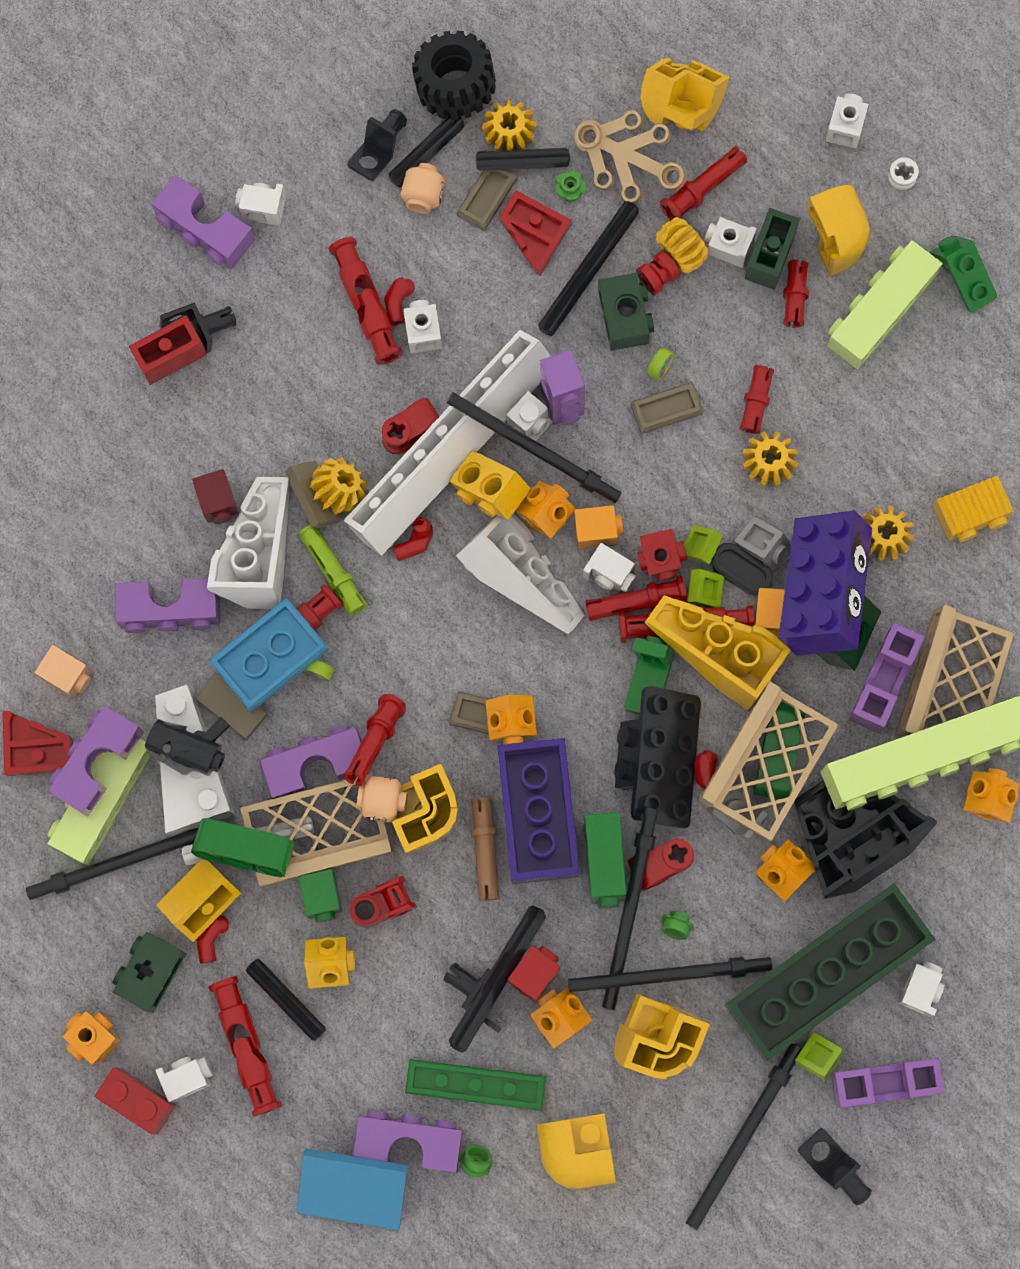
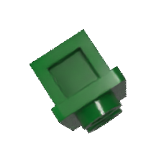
[930,235,997,312]
[624,636,674,714]

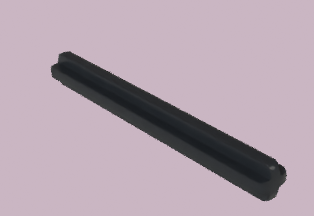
[538,201,639,336]
[449,905,546,1053]

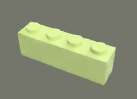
[827,240,943,370]
[47,739,151,866]

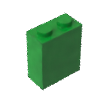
[585,812,626,909]

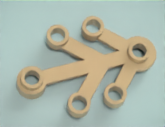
[574,110,687,204]

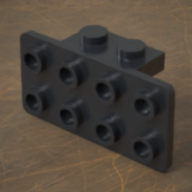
[614,686,701,828]

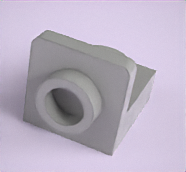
[734,516,791,572]
[706,790,768,839]

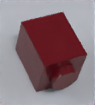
[192,469,239,524]

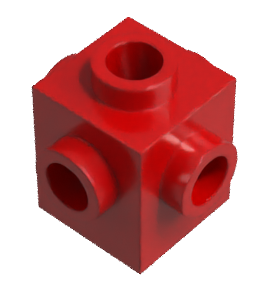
[637,529,687,581]

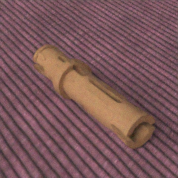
[471,797,500,901]

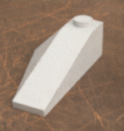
[207,477,290,609]
[456,513,585,634]

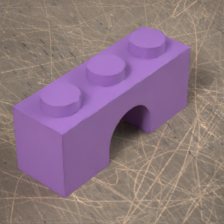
[152,175,255,269]
[540,350,585,425]
[115,578,220,633]
[849,623,925,733]
[48,706,144,817]
[260,725,371,799]
[831,1058,945,1108]
[353,1110,463,1173]

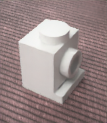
[825,94,869,149]
[235,183,286,226]
[704,217,757,268]
[403,300,442,354]
[506,391,553,441]
[583,543,636,593]
[898,961,945,1017]
[155,1056,213,1103]

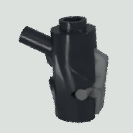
[145,717,231,776]

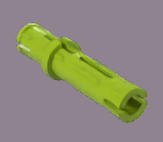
[298,524,368,616]

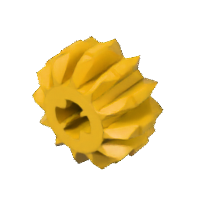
[482,98,537,151]
[656,217,709,274]
[742,431,798,487]
[309,456,368,515]
[863,505,914,562]

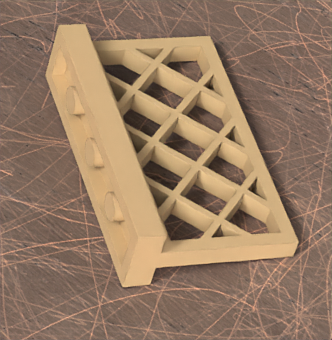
[896,605,1014,737]
[698,681,839,841]
[240,773,392,887]

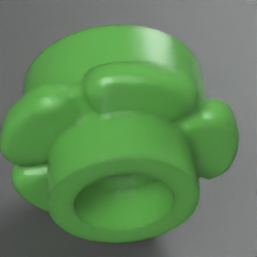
[555,170,586,201]
[661,910,694,940]
[459,1145,492,1177]

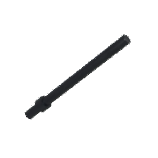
[446,392,621,503]
[602,806,659,1010]
[26,820,219,900]
[568,956,772,992]
[685,1043,802,1230]

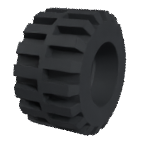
[412,30,496,120]

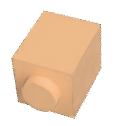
[34,645,92,698]

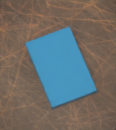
[208,597,329,713]
[297,1148,408,1230]

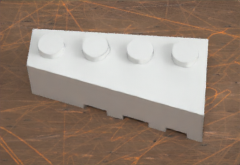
[155,684,235,837]

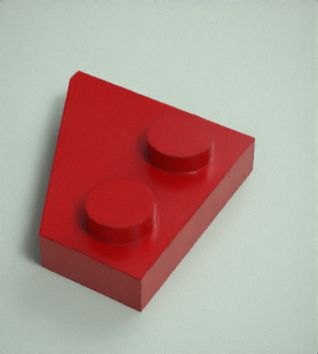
[500,190,572,276]
[2,711,73,776]

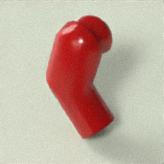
[384,277,415,326]
[393,518,433,561]
[694,750,718,790]
[196,915,229,964]

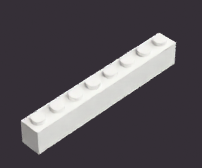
[344,330,551,556]

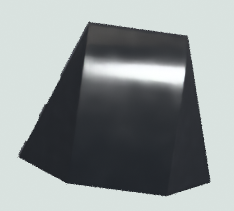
[794,780,937,899]

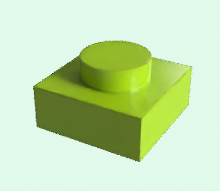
[684,525,723,565]
[687,569,724,608]
[795,1032,844,1082]

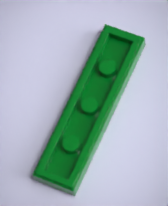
[405,1059,546,1111]

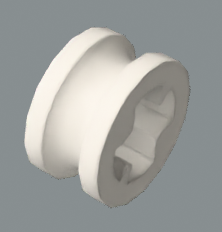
[888,157,919,190]

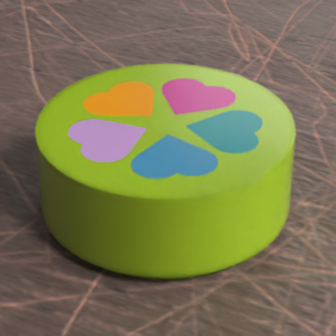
[647,347,675,381]
[303,660,334,682]

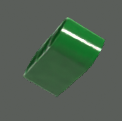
[753,702,805,800]
[191,818,295,877]

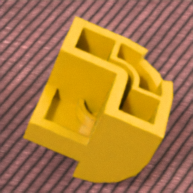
[640,57,730,132]
[807,185,870,277]
[392,763,458,855]
[614,993,710,1080]
[536,1113,616,1189]

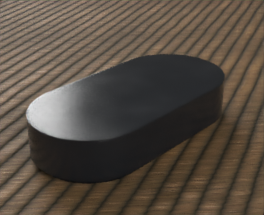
[711,543,773,596]

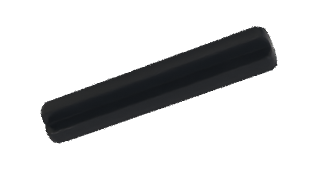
[389,115,464,188]
[475,148,570,171]
[246,959,326,1041]

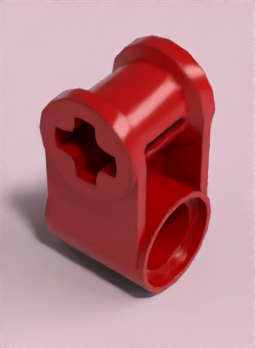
[382,398,440,454]
[627,839,694,891]
[349,876,417,928]

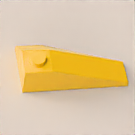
[645,596,791,711]

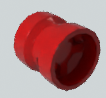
[636,250,681,295]

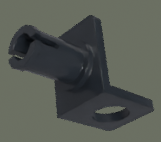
[347,109,407,181]
[159,302,237,353]
[443,963,501,1033]
[798,1128,872,1205]

